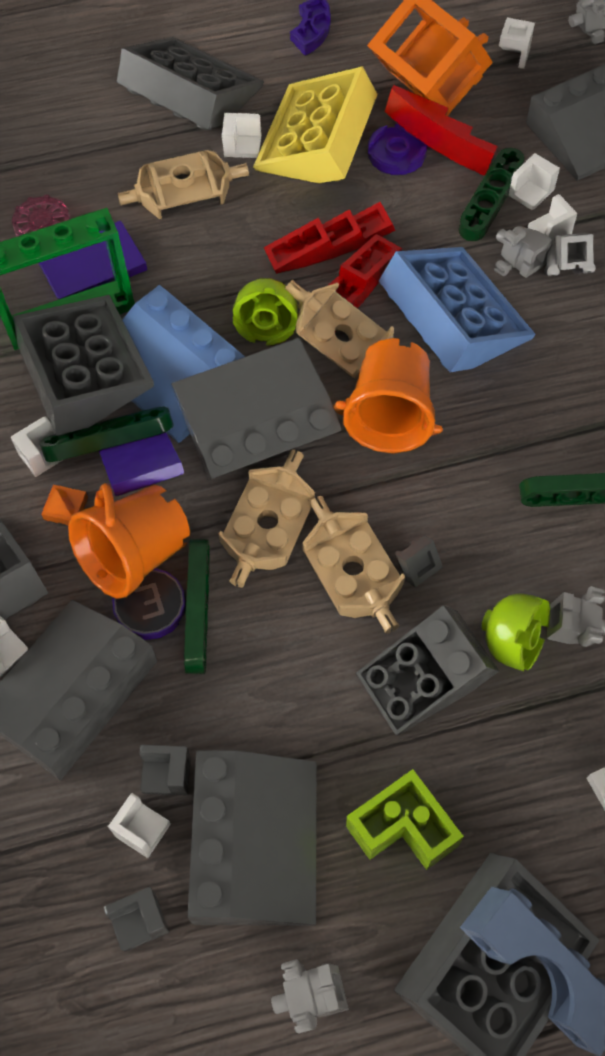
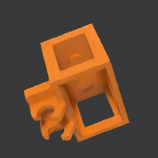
[367,0,493,116]

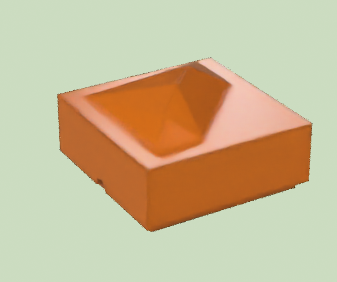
[41,484,88,525]

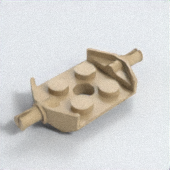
[117,150,249,219]
[285,279,394,379]
[219,449,315,588]
[303,496,405,634]

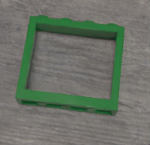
[0,207,135,350]

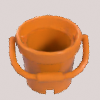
[333,338,443,453]
[68,483,190,599]

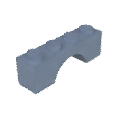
[460,887,605,1056]

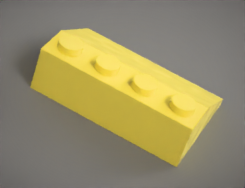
[253,66,378,183]

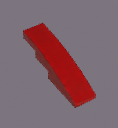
[385,85,498,176]
[264,201,395,274]
[327,234,402,332]

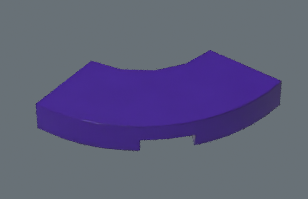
[290,0,331,56]

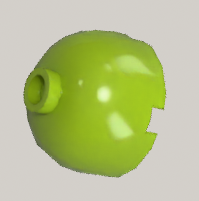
[233,278,298,345]
[482,593,550,671]

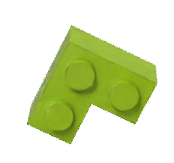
[346,769,464,870]

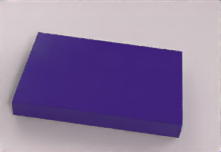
[38,220,148,300]
[99,432,184,496]

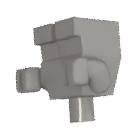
[568,0,605,45]
[494,226,553,278]
[544,233,596,277]
[547,586,605,647]
[271,959,349,1034]

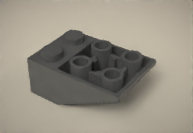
[356,605,499,736]

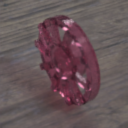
[12,194,71,236]

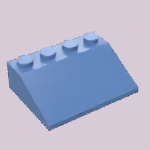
[379,247,536,372]
[123,285,245,443]

